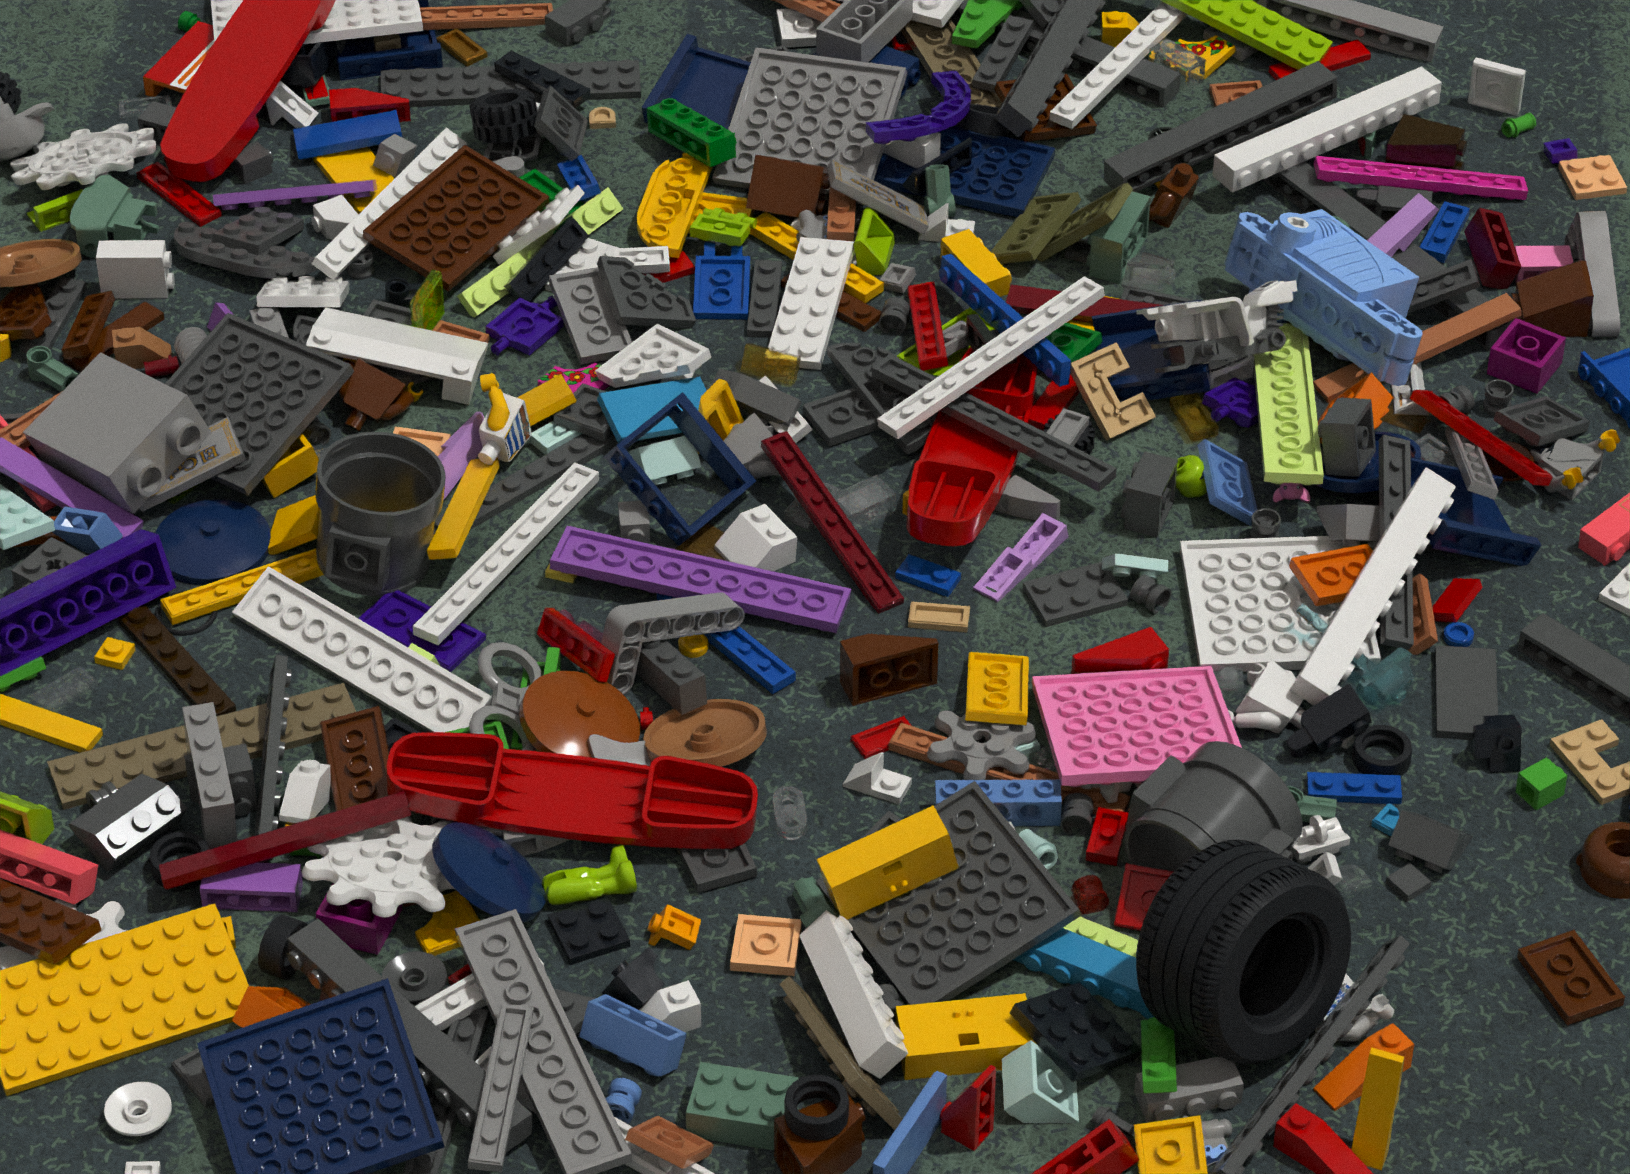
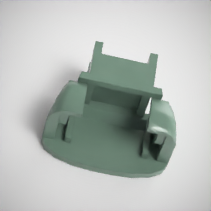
[70,174,159,258]

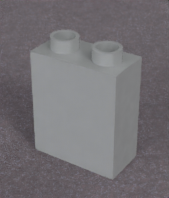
[23,352,211,514]

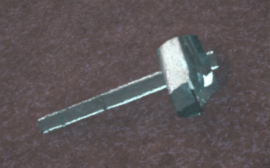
[1296,604,1414,710]

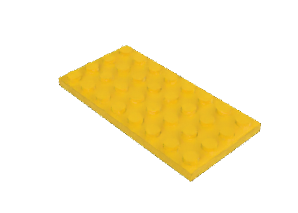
[0,903,249,1096]

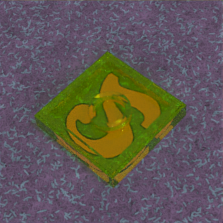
[410,269,445,330]

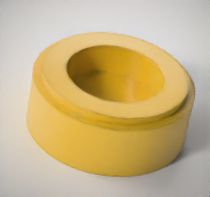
[678,634,708,658]

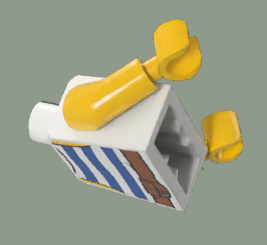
[478,373,532,465]

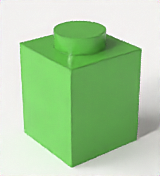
[1515,757,1567,810]

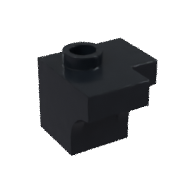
[1472,715,1522,772]
[602,947,665,1010]

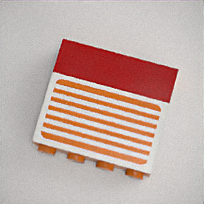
[143,21,214,98]

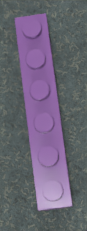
[213,179,377,210]

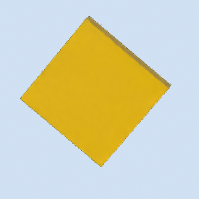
[517,374,577,427]
[268,495,320,555]
[1134,1115,1208,1174]

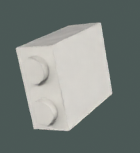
[96,240,175,299]

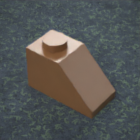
[112,327,172,369]

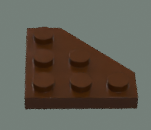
[0,284,52,341]

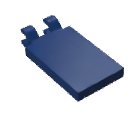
[693,242,750,320]

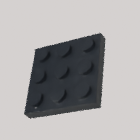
[1010,982,1142,1082]

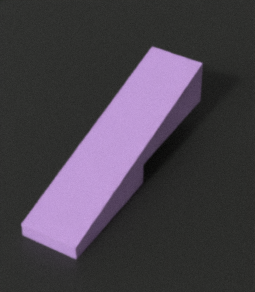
[1367,193,1439,257]
[438,412,485,500]
[973,513,1068,602]

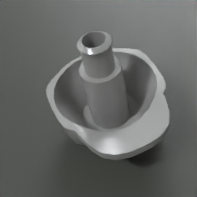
[0,96,55,162]

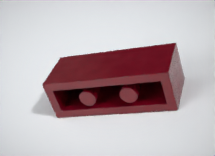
[1464,208,1521,289]

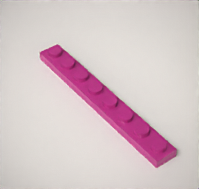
[1314,156,1528,200]

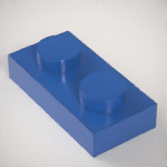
[895,554,961,597]

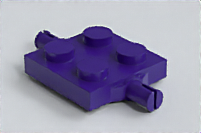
[485,296,564,356]
[1202,377,1259,428]

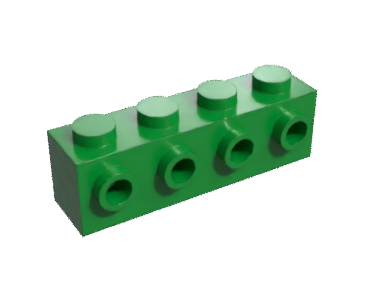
[647,98,737,167]

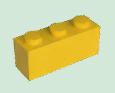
[940,229,1012,297]

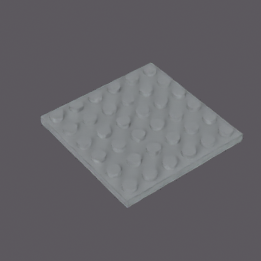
[712,47,907,205]

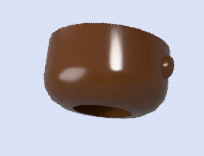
[1576,822,1630,899]

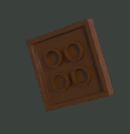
[994,74,1097,142]

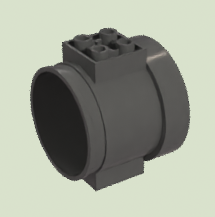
[315,432,446,596]
[1125,741,1303,872]

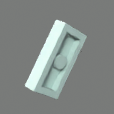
[530,420,583,455]
[1102,553,1168,580]

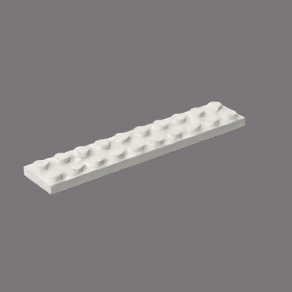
[232,566,492,732]

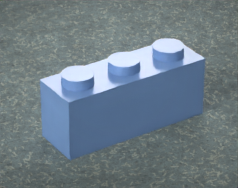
[579,994,687,1077]

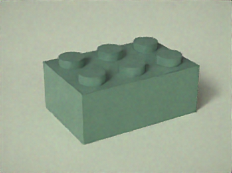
[1086,191,1151,284]
[686,1062,798,1150]

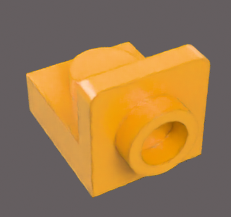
[647,904,701,950]

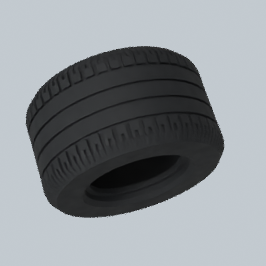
[1136,839,1351,1064]

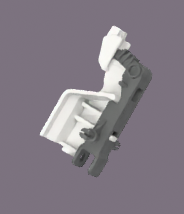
[1136,280,1298,373]

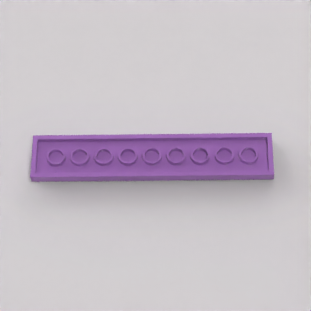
[550,526,851,633]

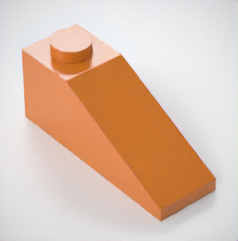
[1313,1023,1414,1111]

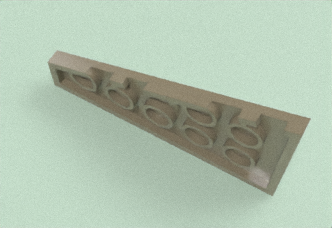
[780,976,903,1130]

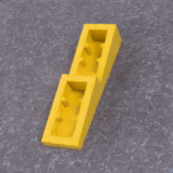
[1351,1047,1405,1170]

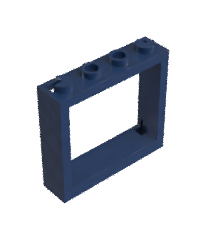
[604,392,756,546]

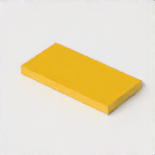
[313,147,394,214]
[965,652,1029,725]

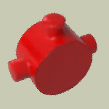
[640,707,653,730]

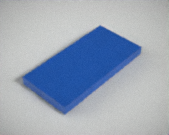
[293,110,402,160]

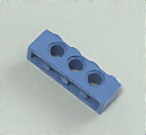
[935,779,1062,826]

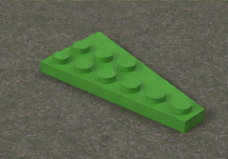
[952,0,1023,48]

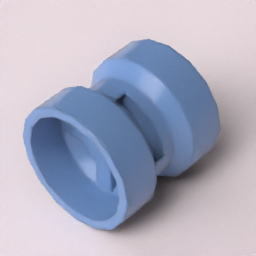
[605,1078,642,1124]

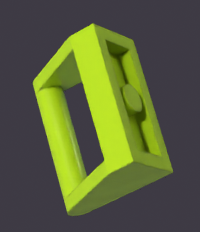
[854,207,895,275]

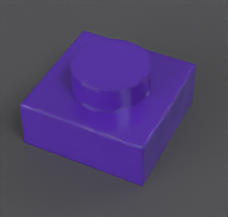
[1543,138,1577,164]

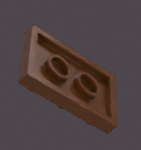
[1517,930,1625,1025]

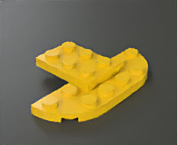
[637,153,755,258]

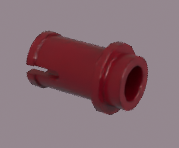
[144,354,180,378]

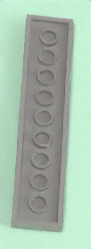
[455,909,632,1174]

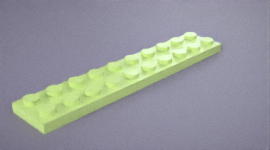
[1252,323,1324,485]

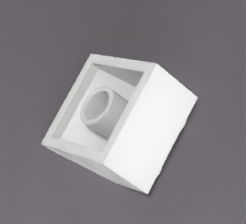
[714,504,797,571]

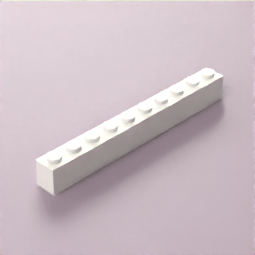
[1213,66,1442,192]
[1289,467,1456,706]

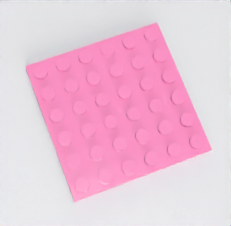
[1032,666,1242,787]

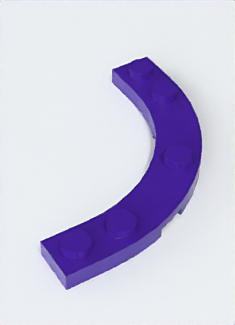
[866,71,971,144]

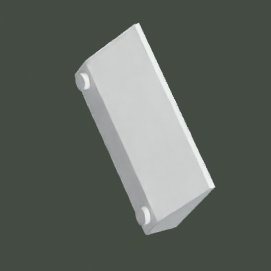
[306,307,488,405]

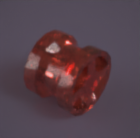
[1071,875,1109,915]

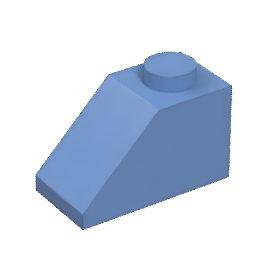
[52,506,123,554]

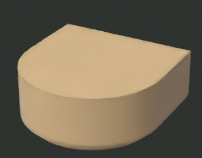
[589,107,616,129]

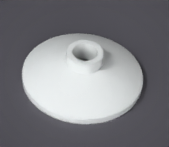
[104,1082,172,1136]

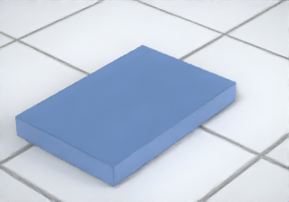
[1197,439,1257,526]

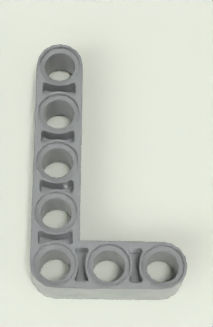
[1564,211,1620,338]
[601,592,745,695]

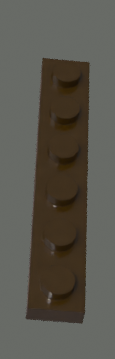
[118,604,236,716]

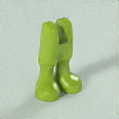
[542,845,637,905]

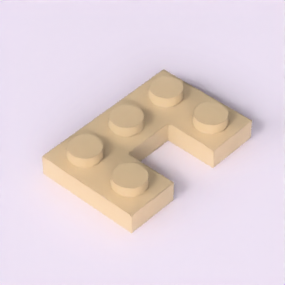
[1070,342,1156,441]
[1550,719,1630,805]

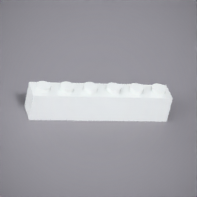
[799,910,909,1079]

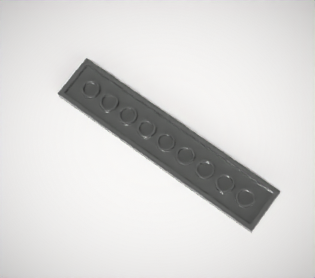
[381,60,641,107]

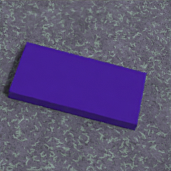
[358,591,486,672]

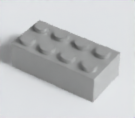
[816,0,913,62]

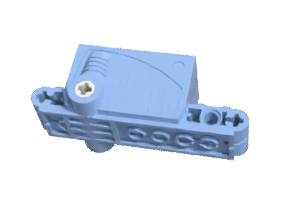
[1224,209,1423,386]

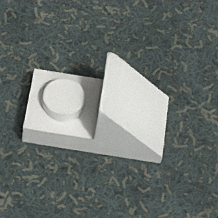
[266,81,318,129]
[918,203,975,242]
[843,752,912,805]

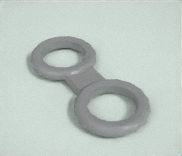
[469,642,543,751]

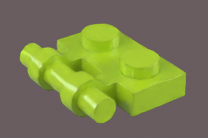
[690,208,757,247]

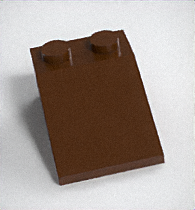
[840,633,938,706]

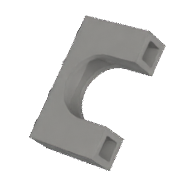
[182,702,237,849]

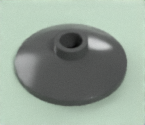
[382,951,447,1003]

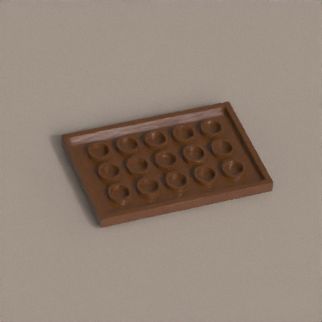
[363,145,549,292]

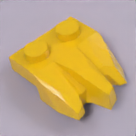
[697,379,744,454]

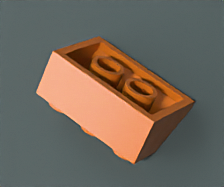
[1318,372,1393,444]
[232,986,310,1028]

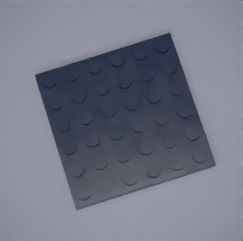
[197,978,445,1174]

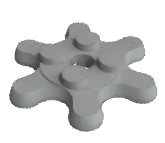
[927,710,1036,780]

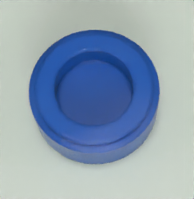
[1443,622,1474,647]

